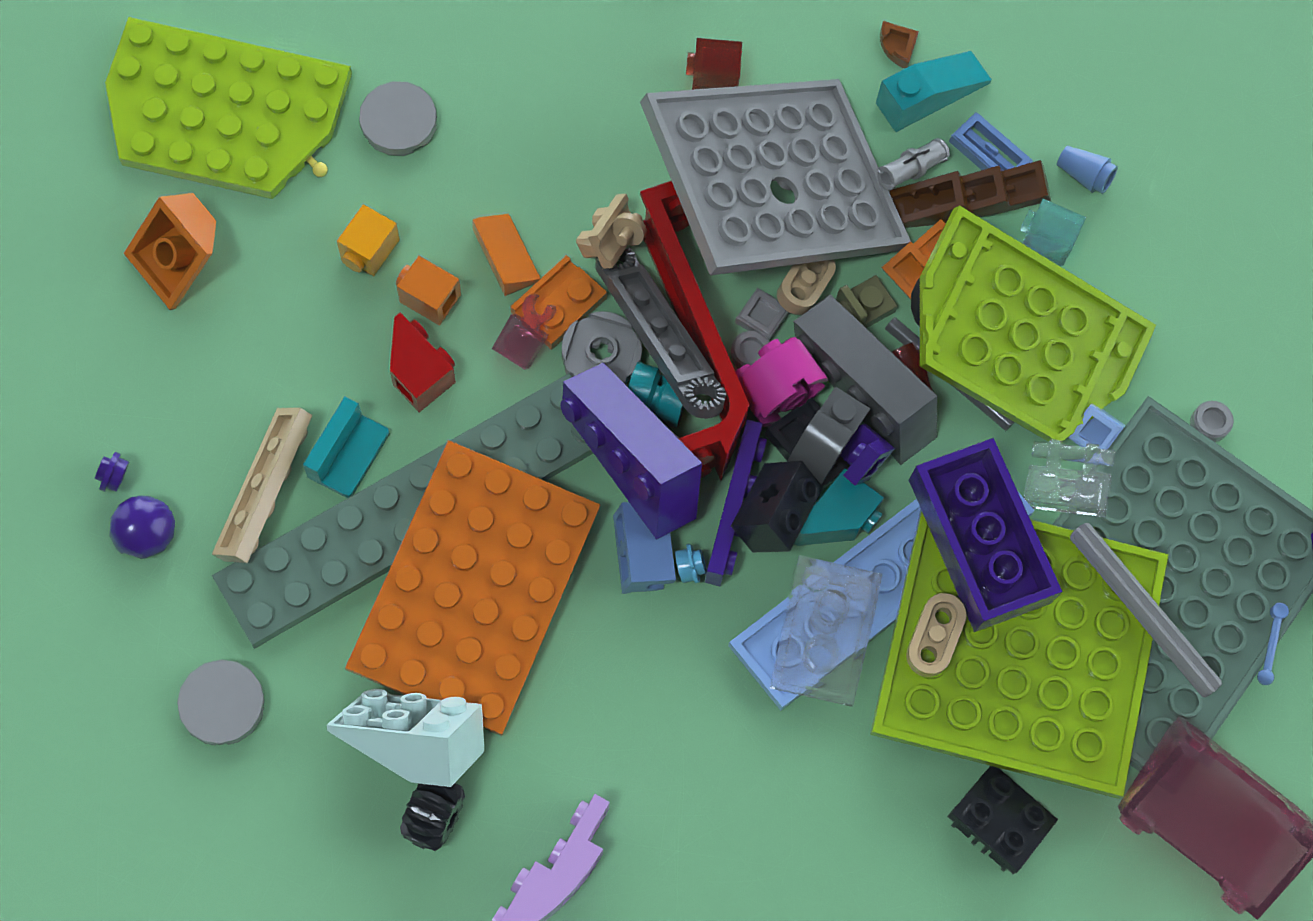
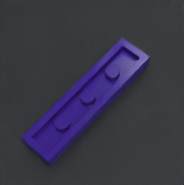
[704,420,767,587]

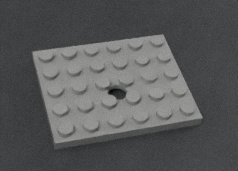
[640,79,910,275]

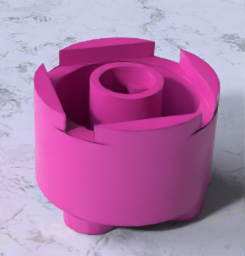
[735,337,828,427]

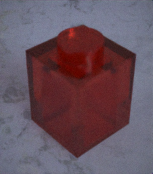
[686,38,742,90]

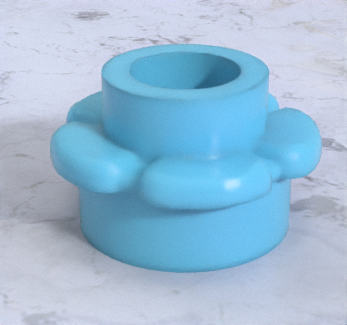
[675,544,707,584]

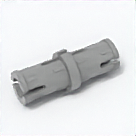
[877,138,950,190]

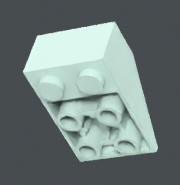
[327,689,484,787]

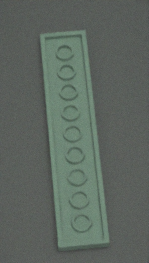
[212,373,593,649]

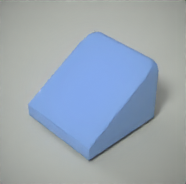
[1068,403,1125,460]

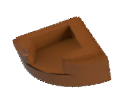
[880,21,919,69]

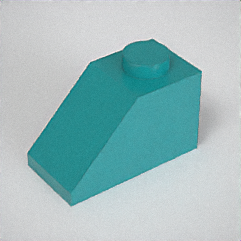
[794,468,884,546]

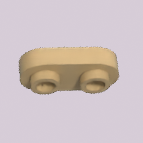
[777,260,836,315]
[906,593,966,677]

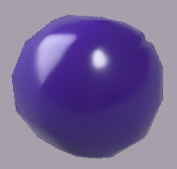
[109,496,175,559]

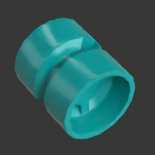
[628,362,684,428]

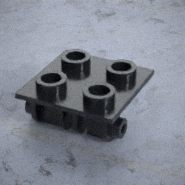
[947,766,1058,874]

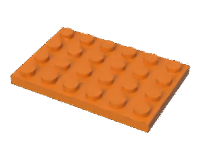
[345,440,601,736]

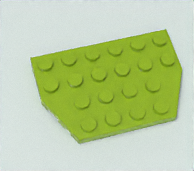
[105,17,352,199]
[920,205,1156,445]

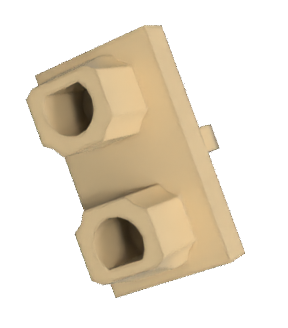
[576,194,647,269]

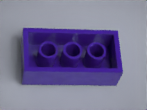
[909,438,1062,632]

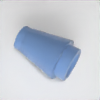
[1057,145,1118,194]

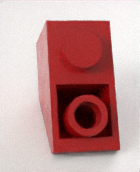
[390,312,456,413]

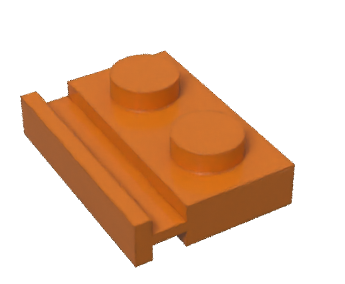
[510,255,607,350]

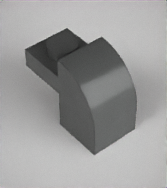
[787,386,870,485]

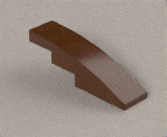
[888,160,1051,228]

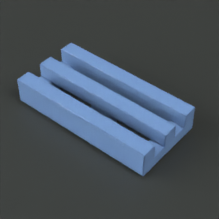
[949,112,1033,171]

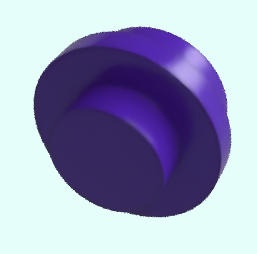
[94,452,129,492]

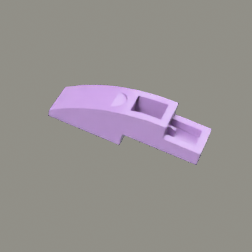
[492,794,610,921]

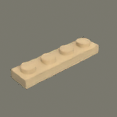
[212,408,313,563]

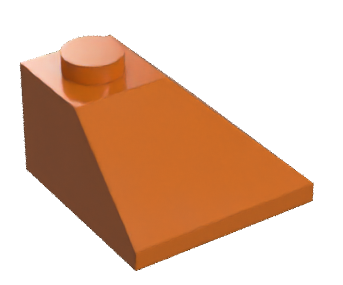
[124,193,216,310]

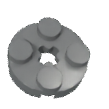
[562,311,642,385]

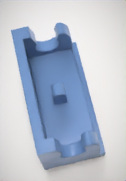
[613,502,676,594]

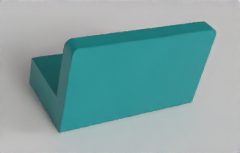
[303,396,389,498]

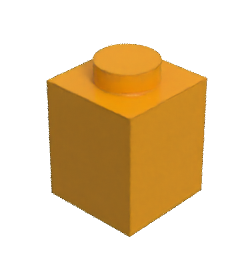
[337,204,400,276]

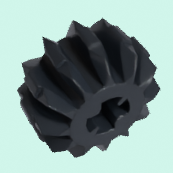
[400,783,465,851]

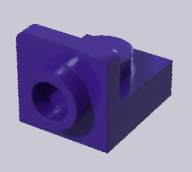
[841,424,895,486]

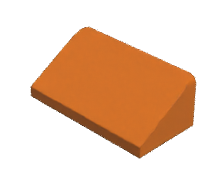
[472,214,540,296]

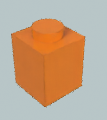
[396,256,461,326]

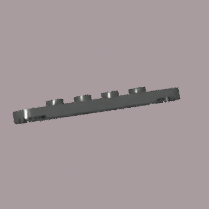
[595,247,726,419]

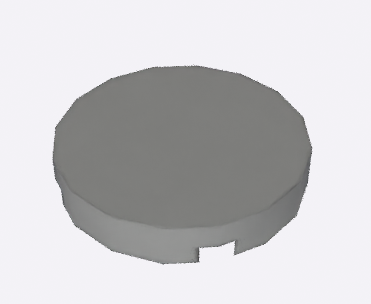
[359,81,437,156]
[177,660,264,745]

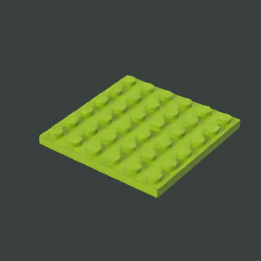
[870,509,1169,799]

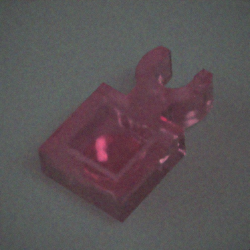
[492,293,556,370]

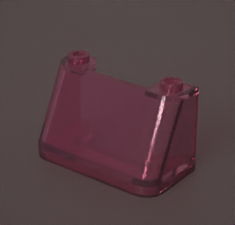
[1118,716,1313,920]

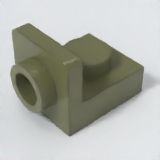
[836,275,897,328]

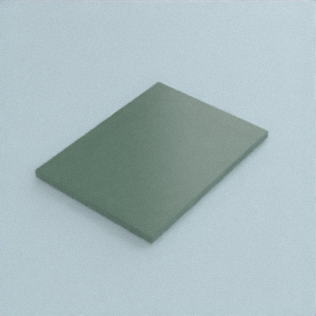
[1052,396,1313,795]

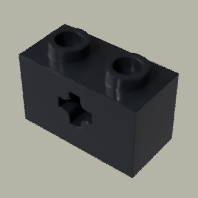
[731,461,823,553]

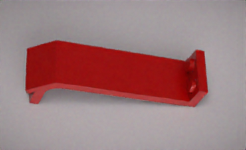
[640,180,750,481]

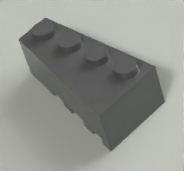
[793,294,937,465]

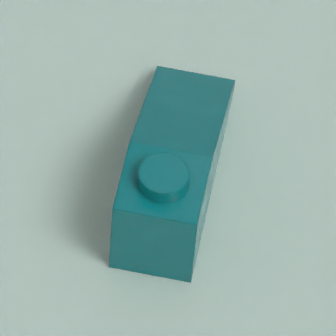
[876,51,992,132]

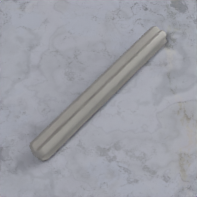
[1070,523,1222,697]

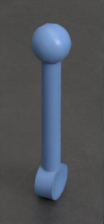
[1257,603,1289,685]

